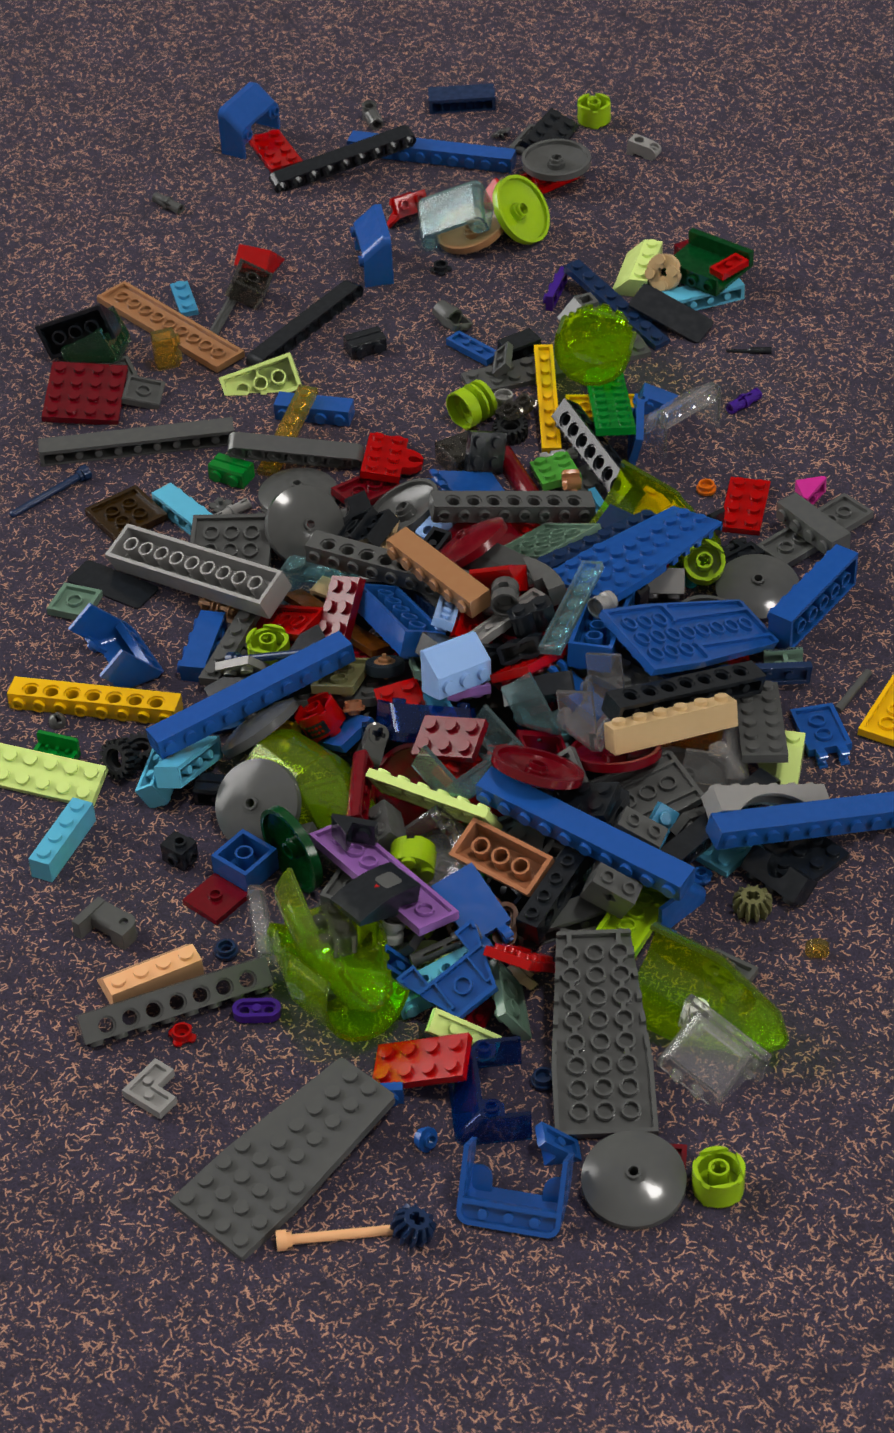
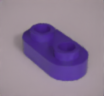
[232,998,282,1023]

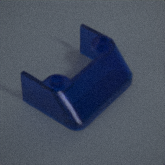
[376,698,476,743]
[448,1036,532,1146]

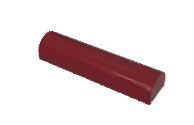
[503,445,539,491]
[346,749,374,819]

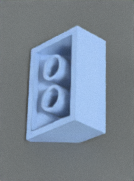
[420,631,491,700]

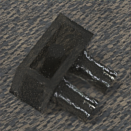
[297,901,358,959]

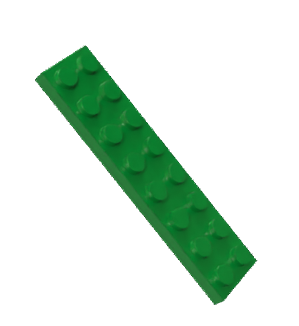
[585,369,636,436]

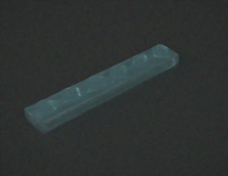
[538,560,604,655]

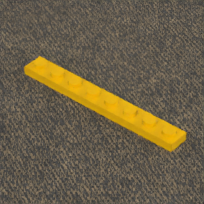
[534,344,562,453]

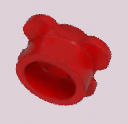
[168,1022,196,1047]

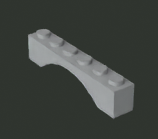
[701,782,830,819]

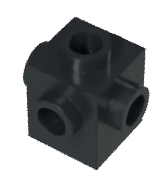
[160,831,199,871]

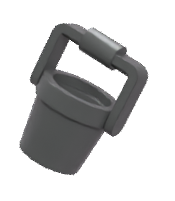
[432,300,473,332]

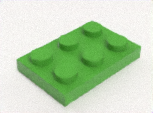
[529,451,582,491]

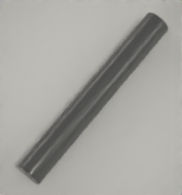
[835,669,872,713]

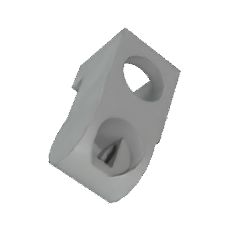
[626,133,662,161]

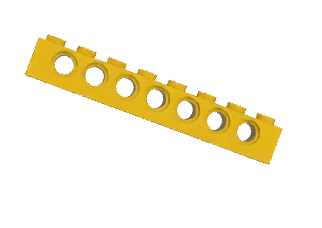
[7,676,183,724]

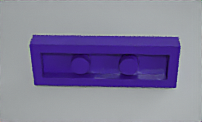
[543,266,568,311]

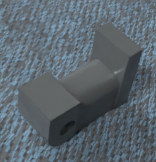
[72,897,138,950]

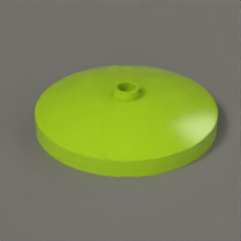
[493,174,550,245]

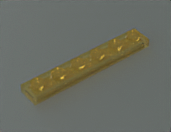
[257,384,318,476]

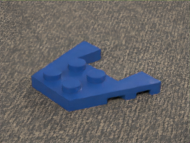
[396,919,499,1019]

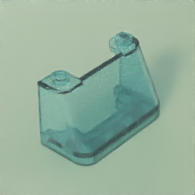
[418,180,494,251]

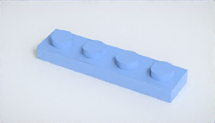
[431,595,458,632]

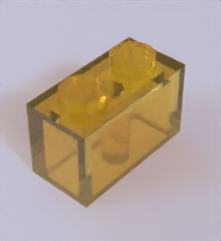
[150,327,182,371]

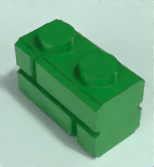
[208,453,255,489]

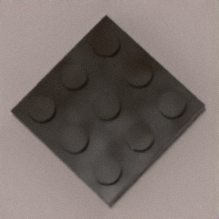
[85,485,168,541]

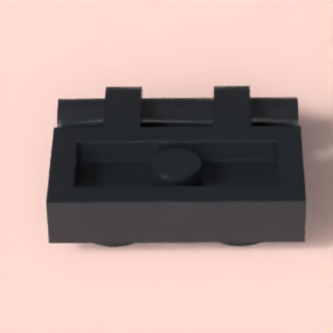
[721,537,765,565]

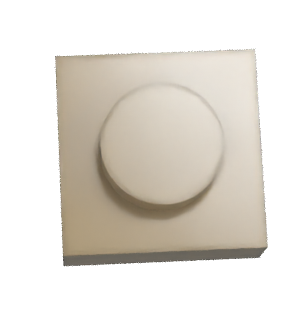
[507,965,538,990]

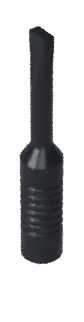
[726,347,772,354]

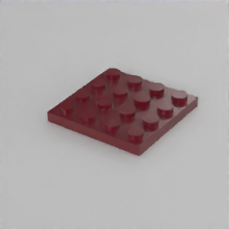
[41,361,128,425]

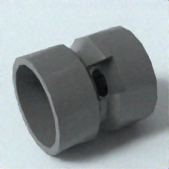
[490,576,519,617]

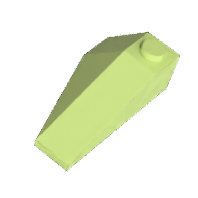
[219,352,303,396]
[757,730,806,806]

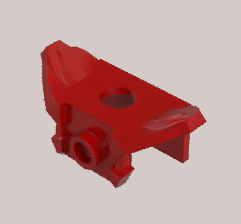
[387,189,438,228]

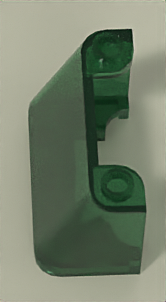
[61,306,131,363]

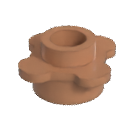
[343,699,365,716]

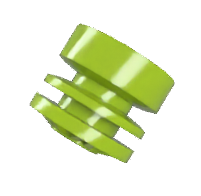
[446,379,497,430]

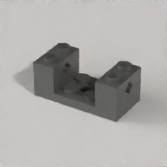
[580,806,668,919]

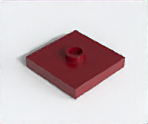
[182,873,249,925]

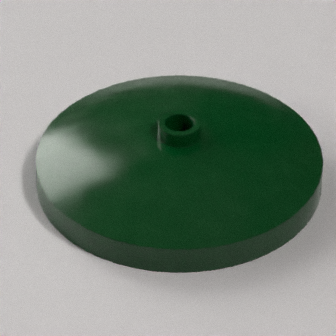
[260,805,323,893]

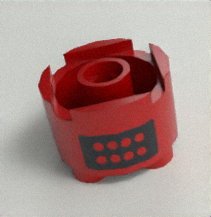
[294,692,346,744]

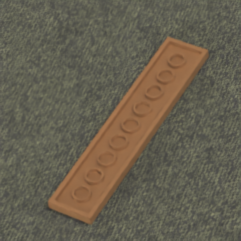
[97,281,245,373]

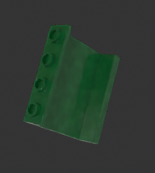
[661,228,754,297]

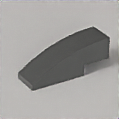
[523,556,569,606]

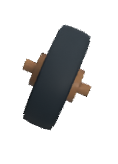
[365,653,405,680]

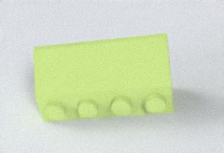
[613,239,663,297]

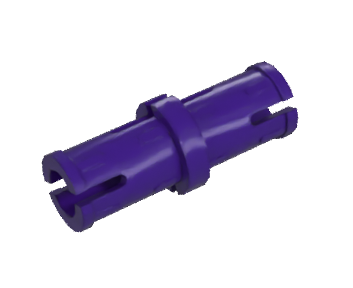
[725,388,762,415]

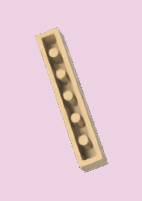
[604,693,738,756]

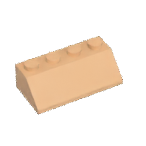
[97,944,204,1004]

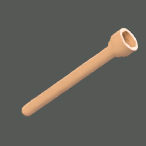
[275,1225,393,1252]

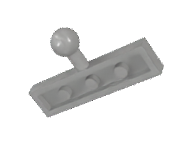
[468,587,546,644]

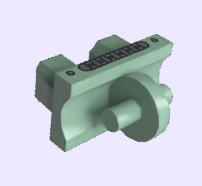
[763,647,803,663]

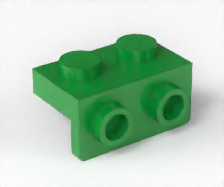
[33,730,81,760]

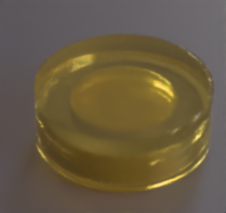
[805,938,830,958]

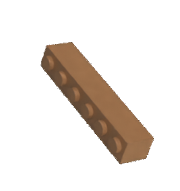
[386,527,491,618]

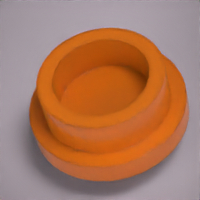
[696,478,716,496]

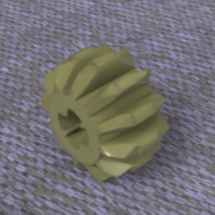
[732,884,773,923]

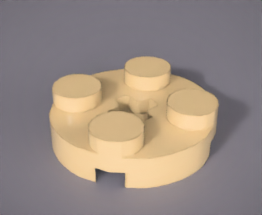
[645,253,682,291]

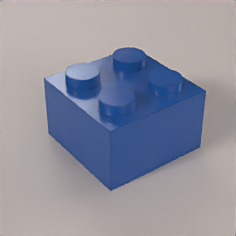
[211,829,279,894]

